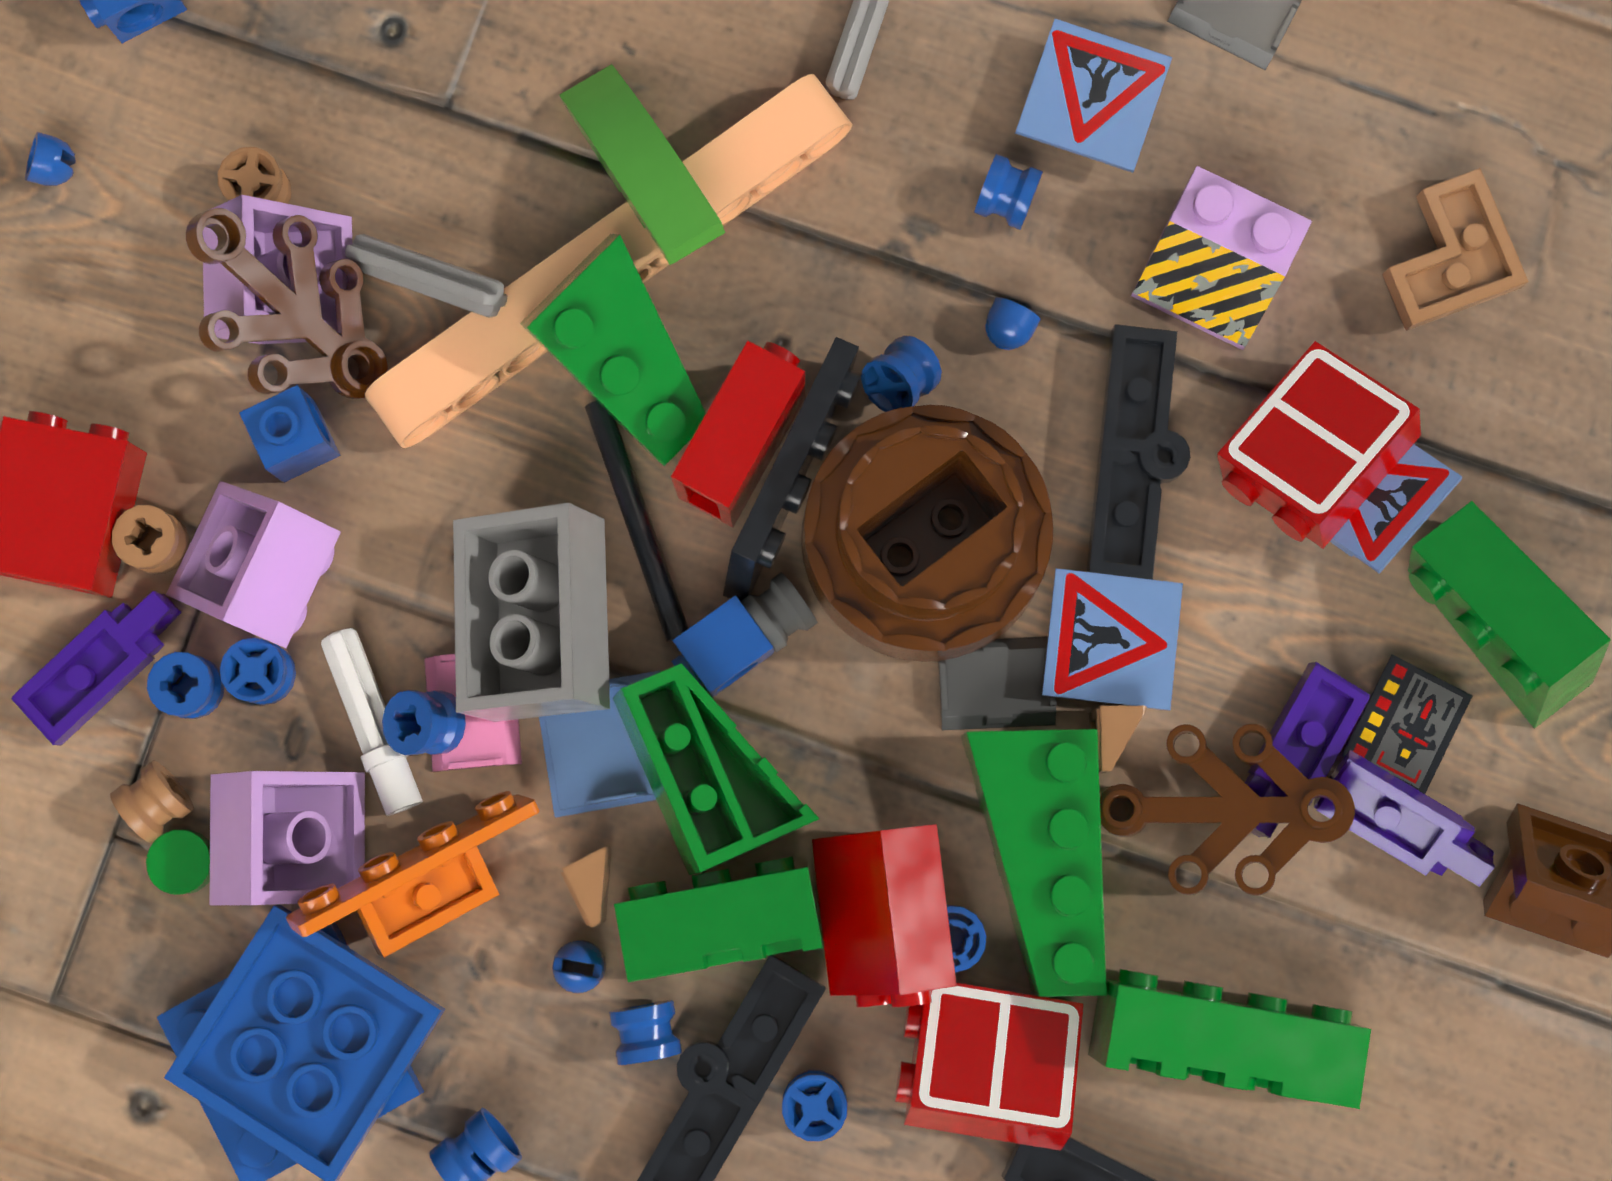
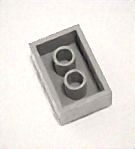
[453,503,610,722]

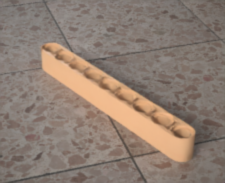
[365,74,852,448]

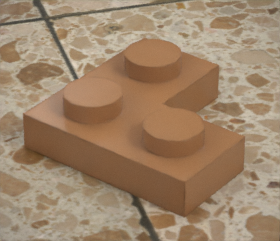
[1382,168,1529,331]

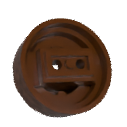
[801,405,1053,662]

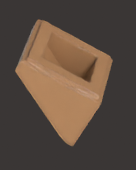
[1089,706,1147,774]
[561,847,611,928]

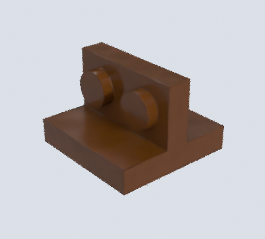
[1483,803,1612,958]

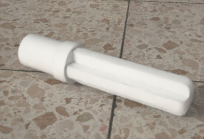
[321,628,423,816]

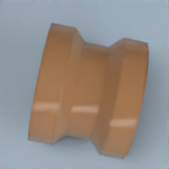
[218,147,291,204]
[112,505,189,574]
[110,760,194,843]

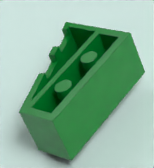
[520,234,706,466]
[1408,501,1611,729]
[613,663,819,875]
[614,856,823,983]

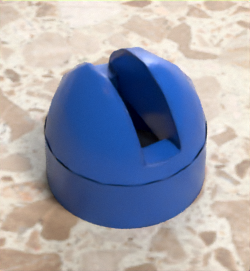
[25,132,76,186]
[985,297,1041,350]
[552,940,606,993]

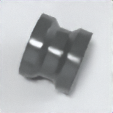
[740,572,818,653]

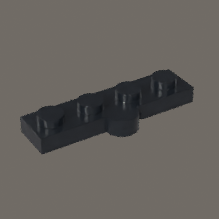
[1086,324,1191,580]
[637,955,826,1181]

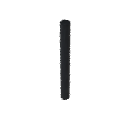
[585,401,689,642]

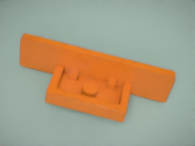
[286,791,540,958]

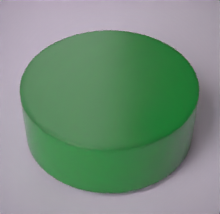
[146,830,210,895]

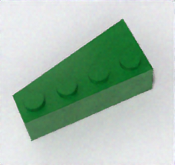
[961,729,1107,997]
[1088,969,1371,1109]

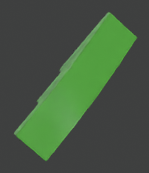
[559,64,725,265]

